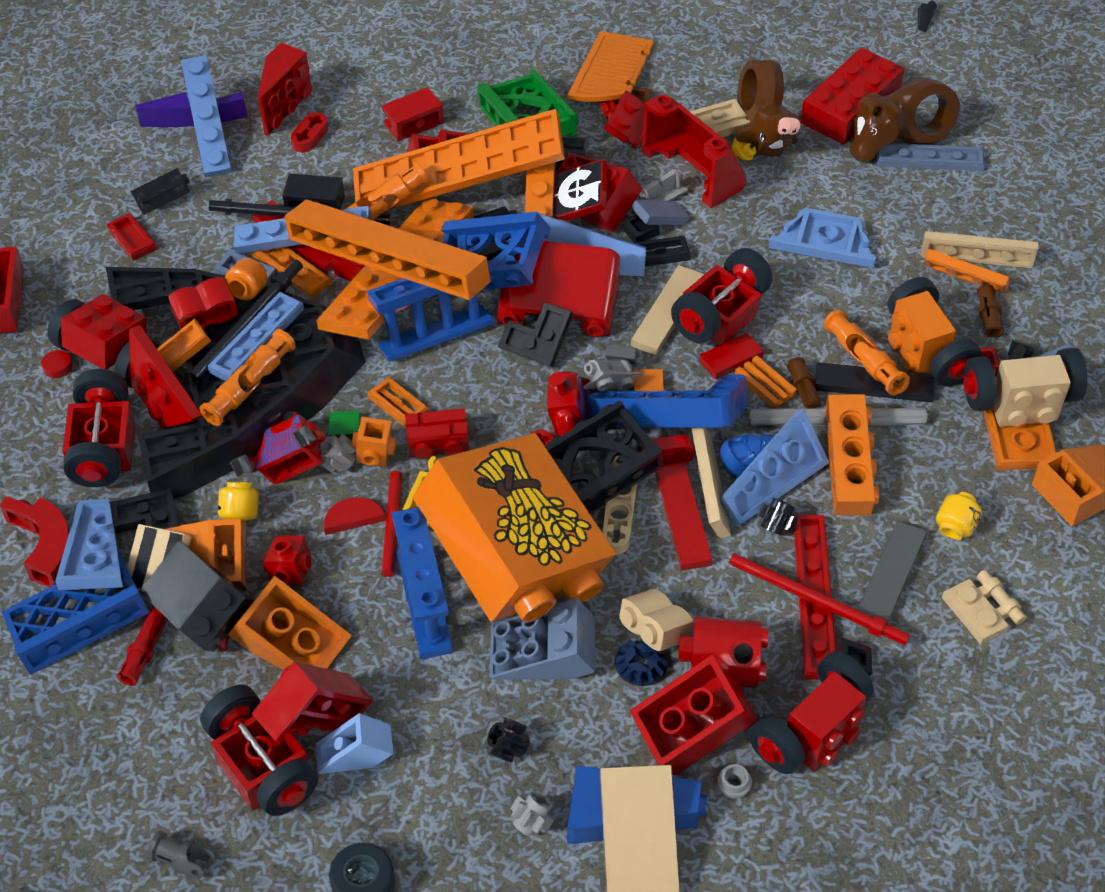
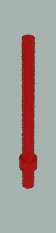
[729,553,911,646]

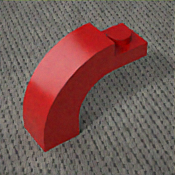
[0,496,69,587]

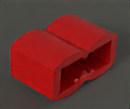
[168,277,238,329]

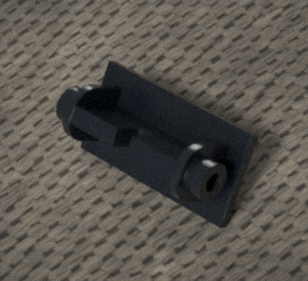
[130,168,190,215]

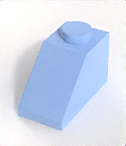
[316,713,393,774]

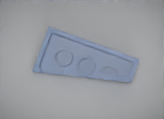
[538,212,646,277]
[721,410,829,525]
[56,499,123,590]

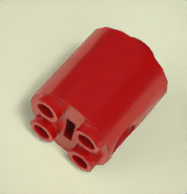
[678,616,769,688]

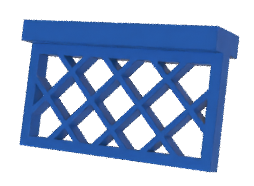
[2,552,150,675]

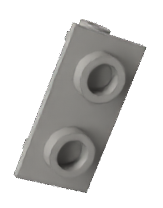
[634,169,688,202]
[583,360,643,391]

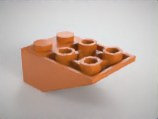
[1032,444,1105,527]
[164,518,247,590]

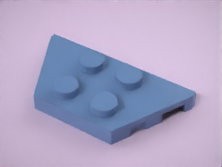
[768,208,876,268]

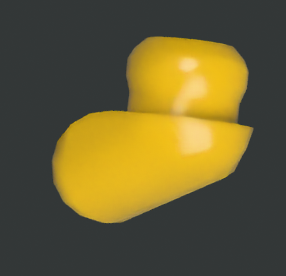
[732,137,756,161]

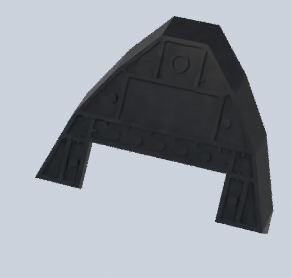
[106,267,366,499]

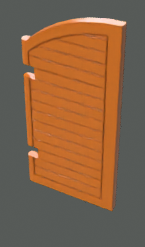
[567,31,655,102]

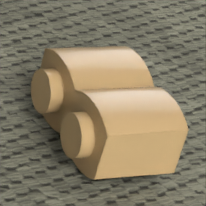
[619,589,694,651]

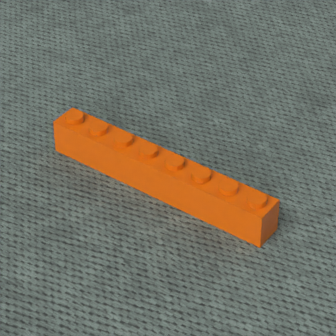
[284,199,491,300]

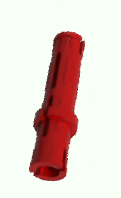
[117,606,168,686]

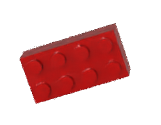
[801,47,904,145]

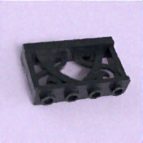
[545,401,664,513]

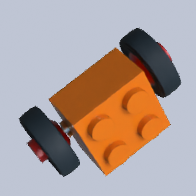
[887,277,984,386]

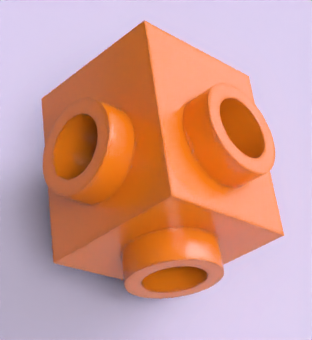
[352,417,397,467]

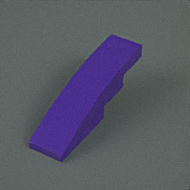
[135,92,247,128]

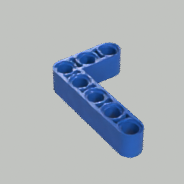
[588,374,748,427]

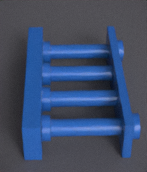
[367,278,494,362]
[391,507,453,660]

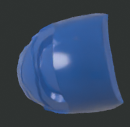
[719,433,775,479]

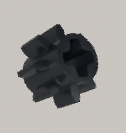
[757,497,798,536]
[487,717,530,763]

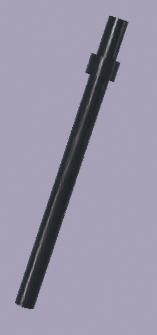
[189,260,303,381]

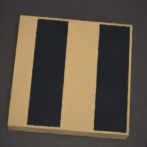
[124,524,192,590]

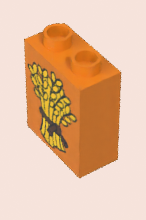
[412,433,616,623]

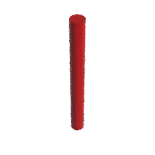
[381,470,402,577]

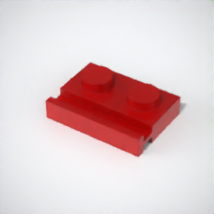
[603,90,644,149]

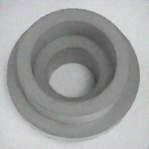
[717,764,752,798]

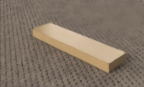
[921,231,1038,268]
[631,265,704,356]
[692,427,731,538]

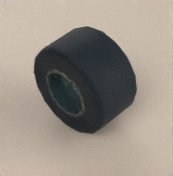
[329,843,396,892]

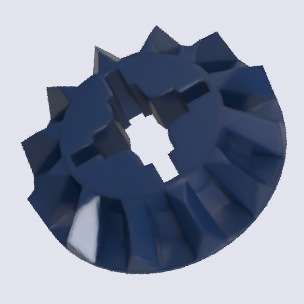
[615,638,668,686]

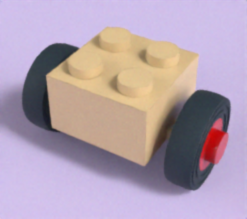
[964,348,1087,427]

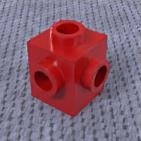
[263,535,312,585]

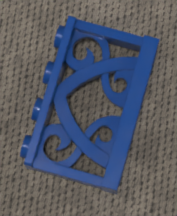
[442,212,551,290]

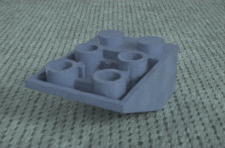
[489,598,595,680]

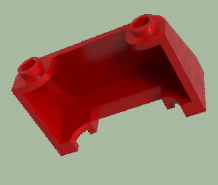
[641,95,746,208]
[497,241,620,337]

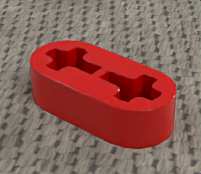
[291,112,328,153]
[637,435,696,465]

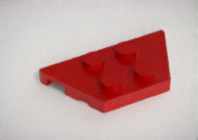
[129,325,202,429]

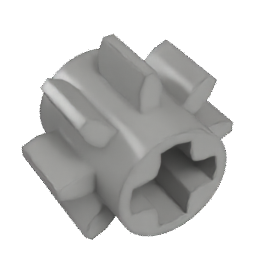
[320,434,356,473]
[510,792,555,836]

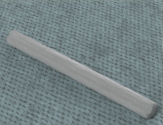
[749,408,928,426]

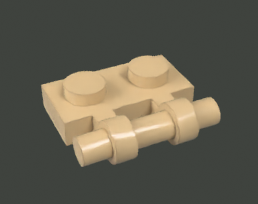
[942,570,1027,645]

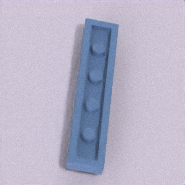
[181,55,232,177]
[233,206,371,254]

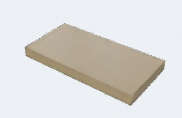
[600,765,679,892]

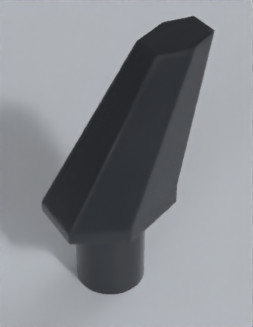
[918,1,937,33]

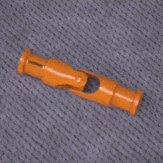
[346,161,430,220]
[824,310,910,396]
[199,329,296,426]

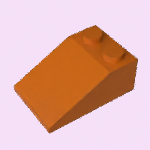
[228,576,352,670]

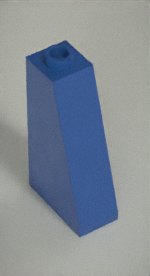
[567,766,707,844]

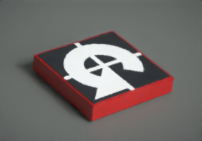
[553,159,607,221]

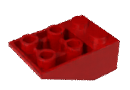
[258,42,312,136]
[555,152,642,232]

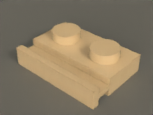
[690,99,750,138]

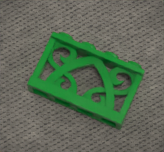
[477,70,579,137]

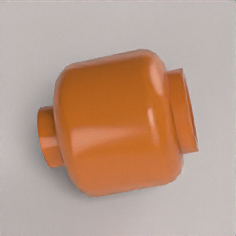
[225,258,268,301]

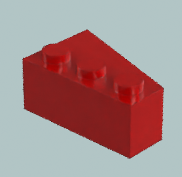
[251,661,373,741]

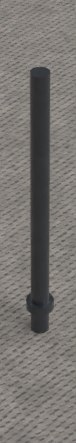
[209,199,391,225]

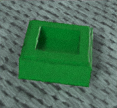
[329,411,360,440]

